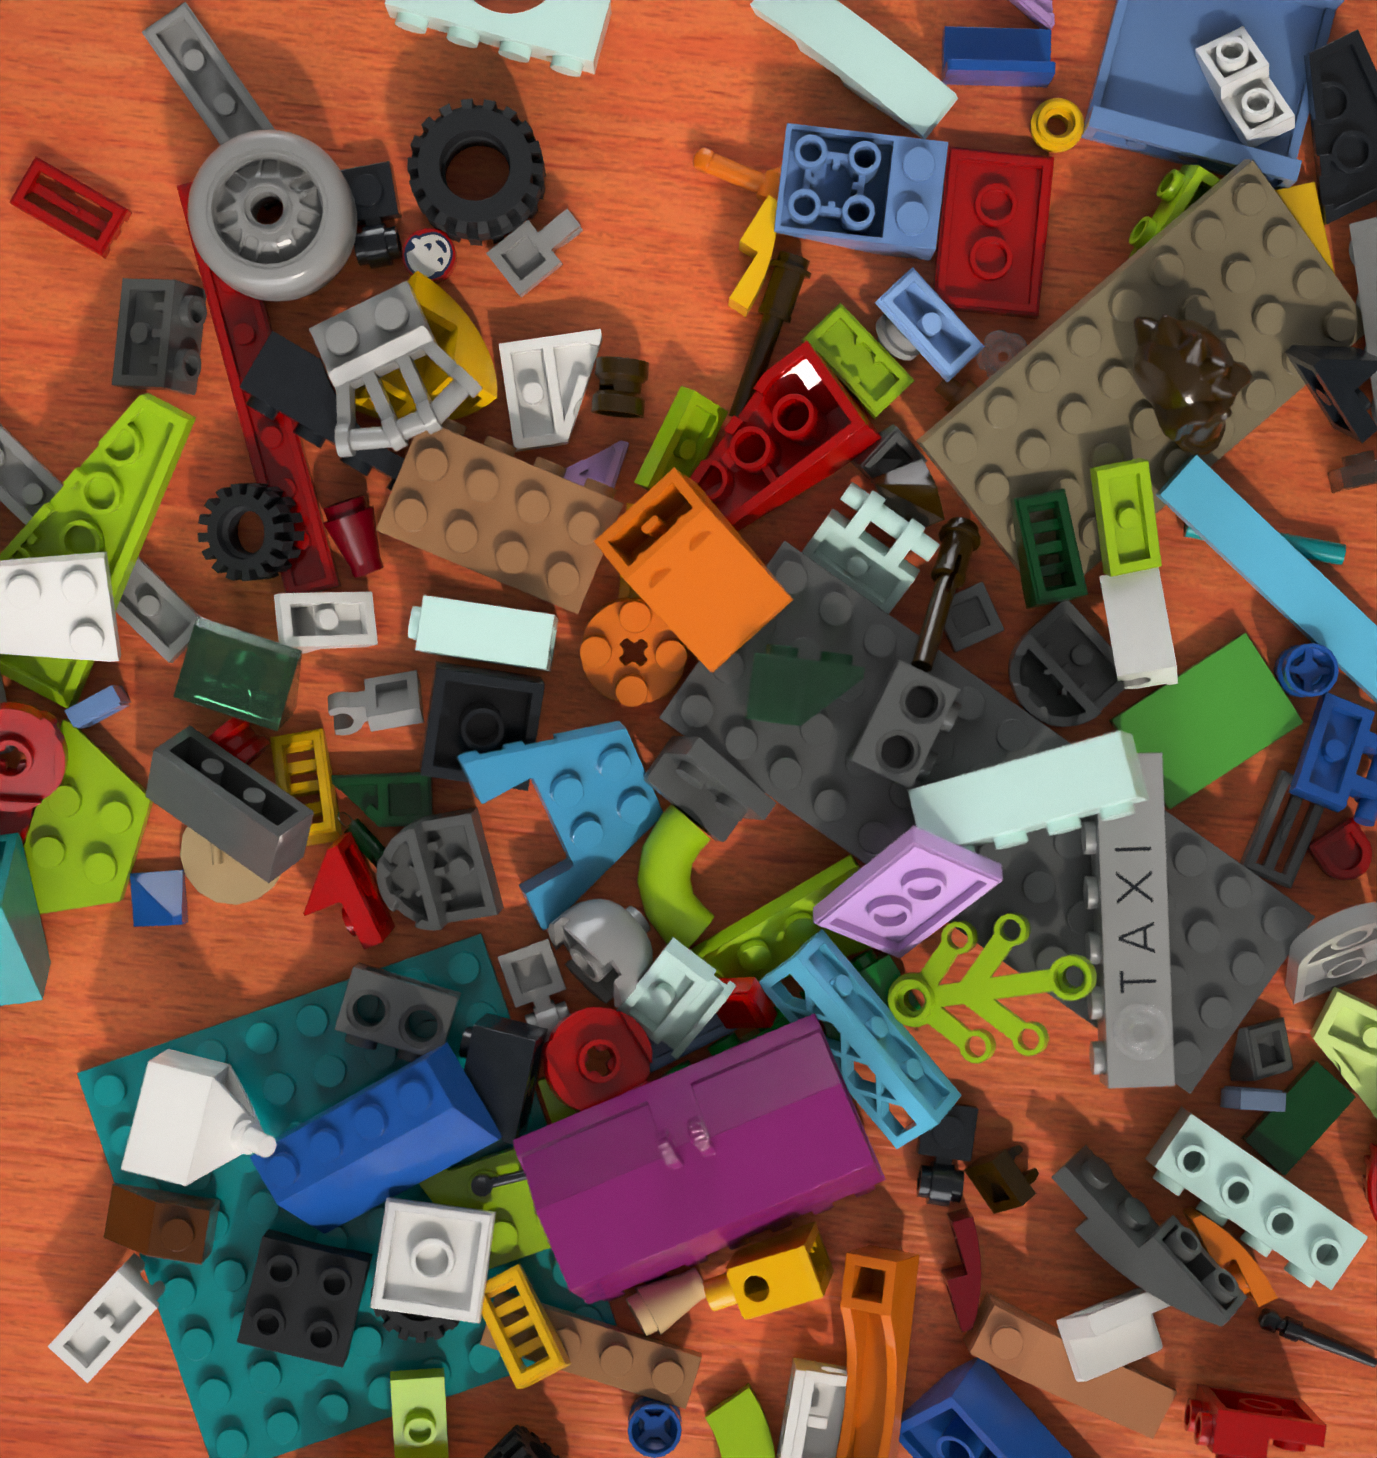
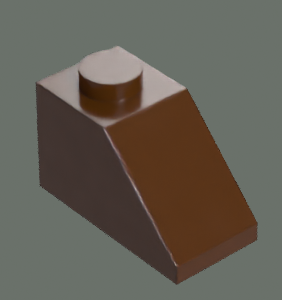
[104,1183,220,1265]

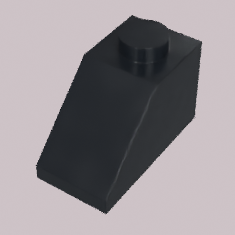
[459,1013,548,1144]

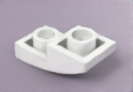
[1195,26,1295,148]

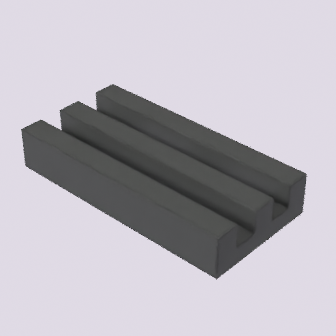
[1240,770,1324,889]

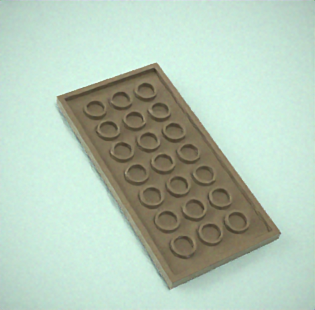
[916,159,1365,605]

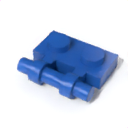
[1288,692,1377,827]

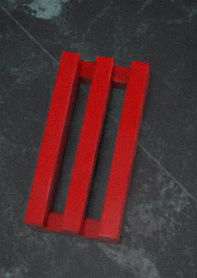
[9,156,132,259]

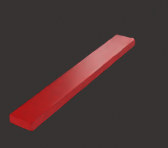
[177,181,341,593]

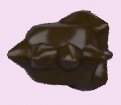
[1133,314,1252,456]

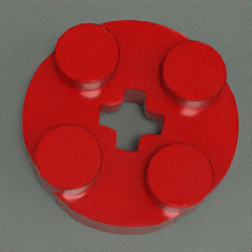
[0,702,68,812]
[542,1007,653,1113]

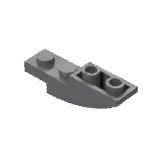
[1051,1145,1248,1327]

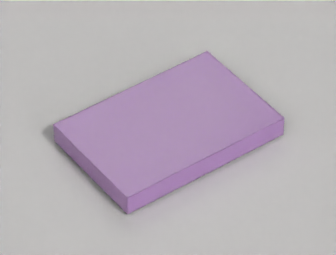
[813,826,1003,958]

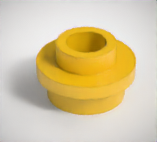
[1030,98,1084,153]

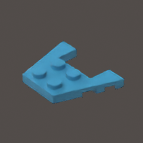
[457,721,663,931]

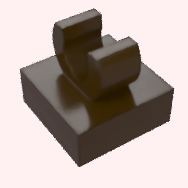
[964,1145,1039,1214]

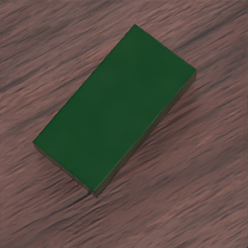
[1241,1059,1356,1176]

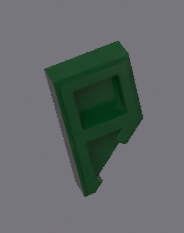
[332,772,434,827]

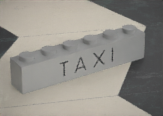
[1081,752,1175,1088]

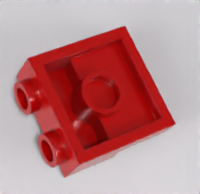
[1184,1384,1327,1458]

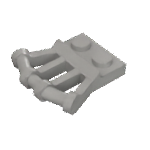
[309,281,483,457]

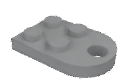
[1285,902,1377,1004]

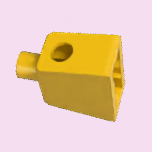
[703,1222,834,1319]

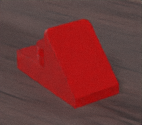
[303,831,395,950]

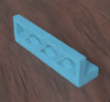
[759,929,962,1149]

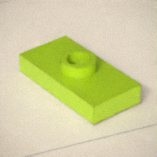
[801,303,914,419]
[390,1368,449,1458]

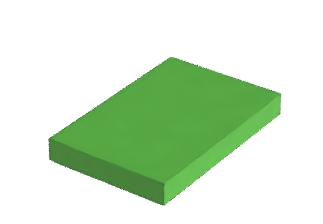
[1109,633,1304,810]

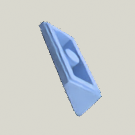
[875,267,985,382]

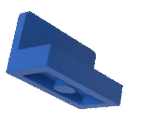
[941,26,1056,88]

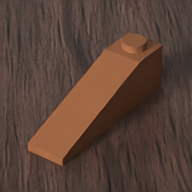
[963,1292,1177,1439]

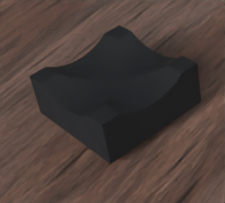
[237,1229,373,1368]

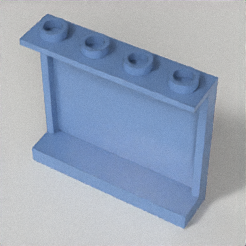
[1081,0,1344,190]

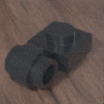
[341,161,402,269]
[916,1103,979,1207]

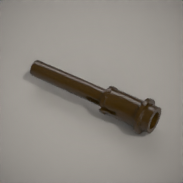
[729,251,811,417]
[911,517,981,672]

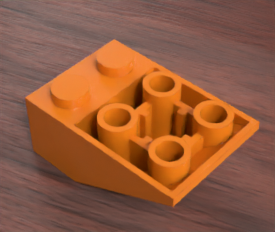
[594,468,794,673]

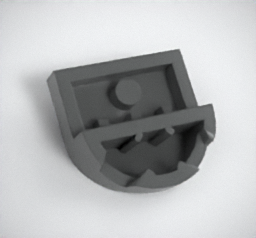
[1008,601,1125,727]
[376,807,504,930]

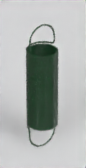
[338,812,385,868]

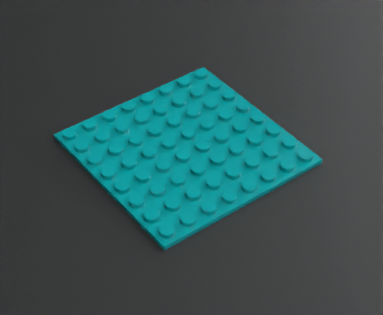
[77,933,618,1458]

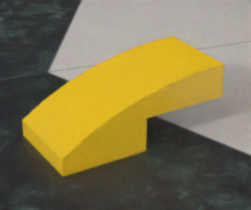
[728,195,778,317]

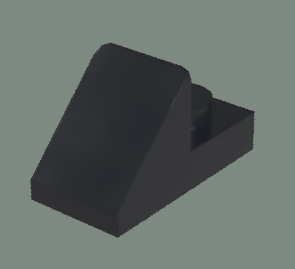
[1285,345,1377,443]

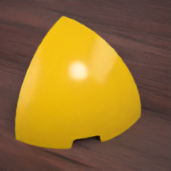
[355,271,497,420]

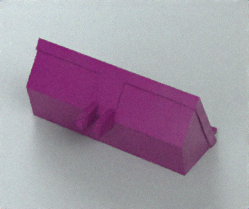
[513,1013,886,1305]

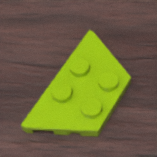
[24,719,153,914]

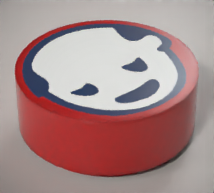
[402,228,457,284]

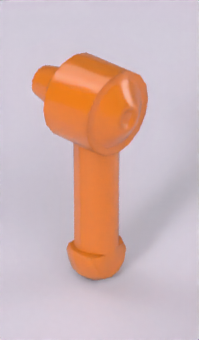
[693,148,782,203]

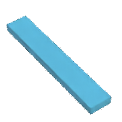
[1156,455,1377,703]

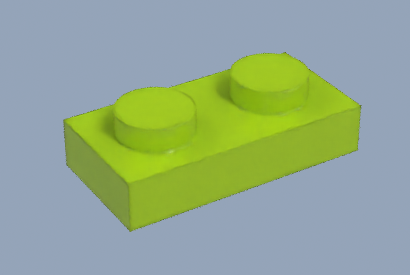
[634,386,728,491]
[1090,458,1162,577]

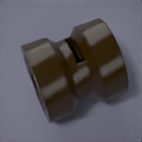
[591,356,649,418]

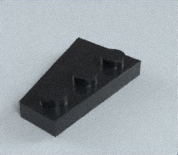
[1304,29,1377,225]

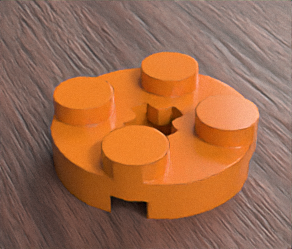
[580,597,687,707]

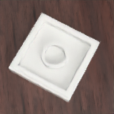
[370,1197,496,1323]

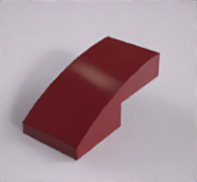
[942,1207,982,1332]

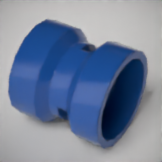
[1273,643,1339,698]
[628,1395,682,1458]

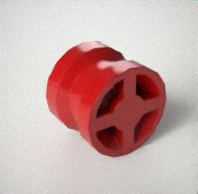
[208,711,272,766]

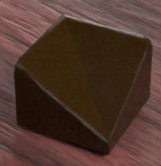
[873,459,945,527]

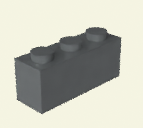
[145,726,314,883]

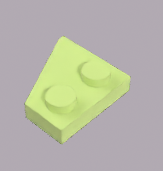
[1310,987,1377,1119]

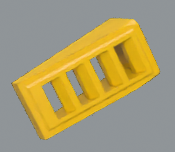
[270,728,342,846]
[482,1264,572,1389]

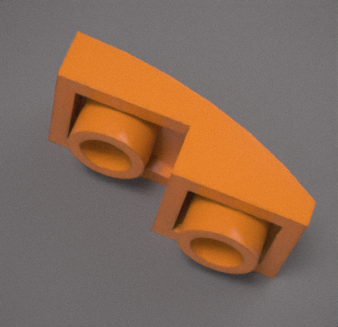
[1182,1206,1278,1307]

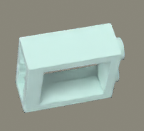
[408,595,559,672]

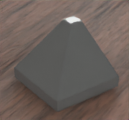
[850,424,928,484]
[1229,1017,1293,1081]

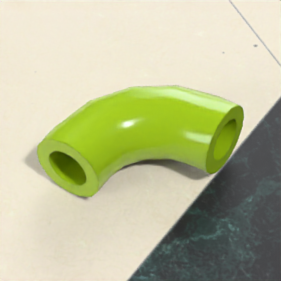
[637,804,715,948]

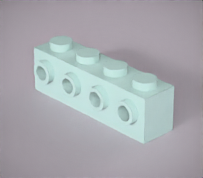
[908,731,1149,853]
[1145,1107,1368,1290]

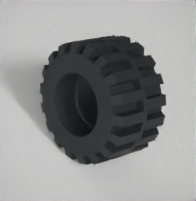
[407,98,546,246]

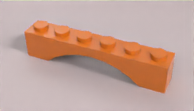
[836,1245,920,1458]

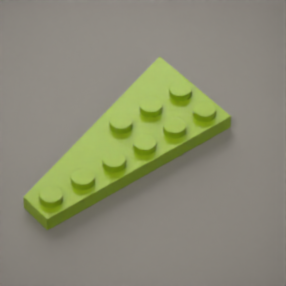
[0,393,196,709]

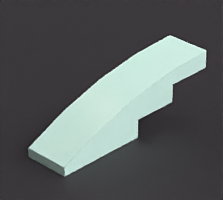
[750,0,958,139]

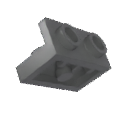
[112,278,207,395]
[644,736,776,842]

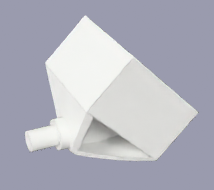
[121,1049,276,1186]

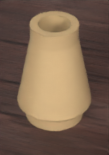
[626,1267,706,1337]

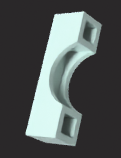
[385,0,612,77]

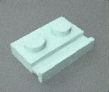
[616,937,736,1059]

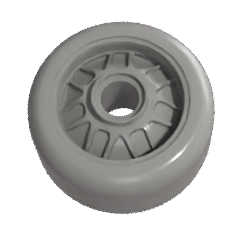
[188,130,357,302]

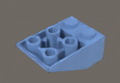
[774,123,948,261]

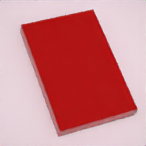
[933,146,1054,319]

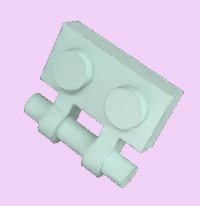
[801,482,940,614]

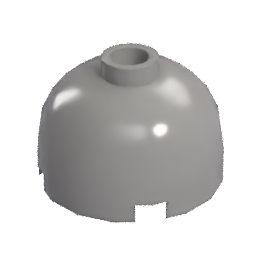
[548,899,653,1007]

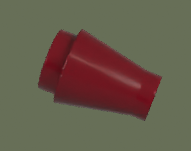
[323,494,384,578]

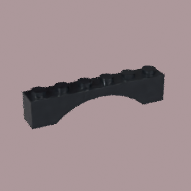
[239,331,405,491]

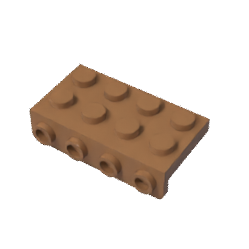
[376,418,624,614]

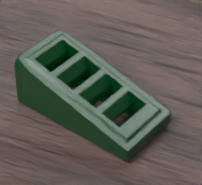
[1011,488,1088,609]

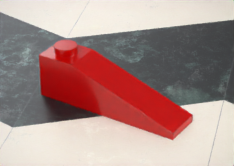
[689,340,882,532]

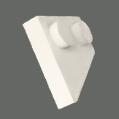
[499,329,602,452]

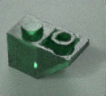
[744,644,865,726]

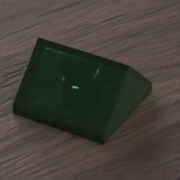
[173,616,302,731]

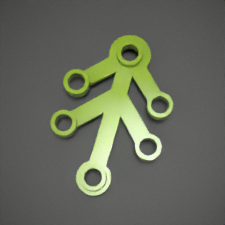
[888,912,1097,1063]

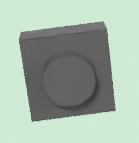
[944,581,1004,653]

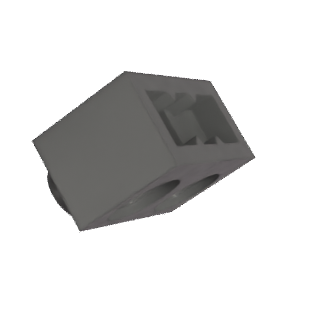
[848,660,962,789]
[334,963,461,1062]

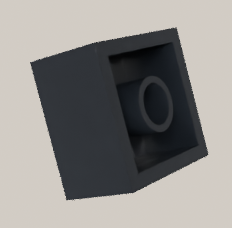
[420,661,545,791]

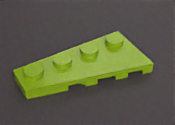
[690,854,872,982]

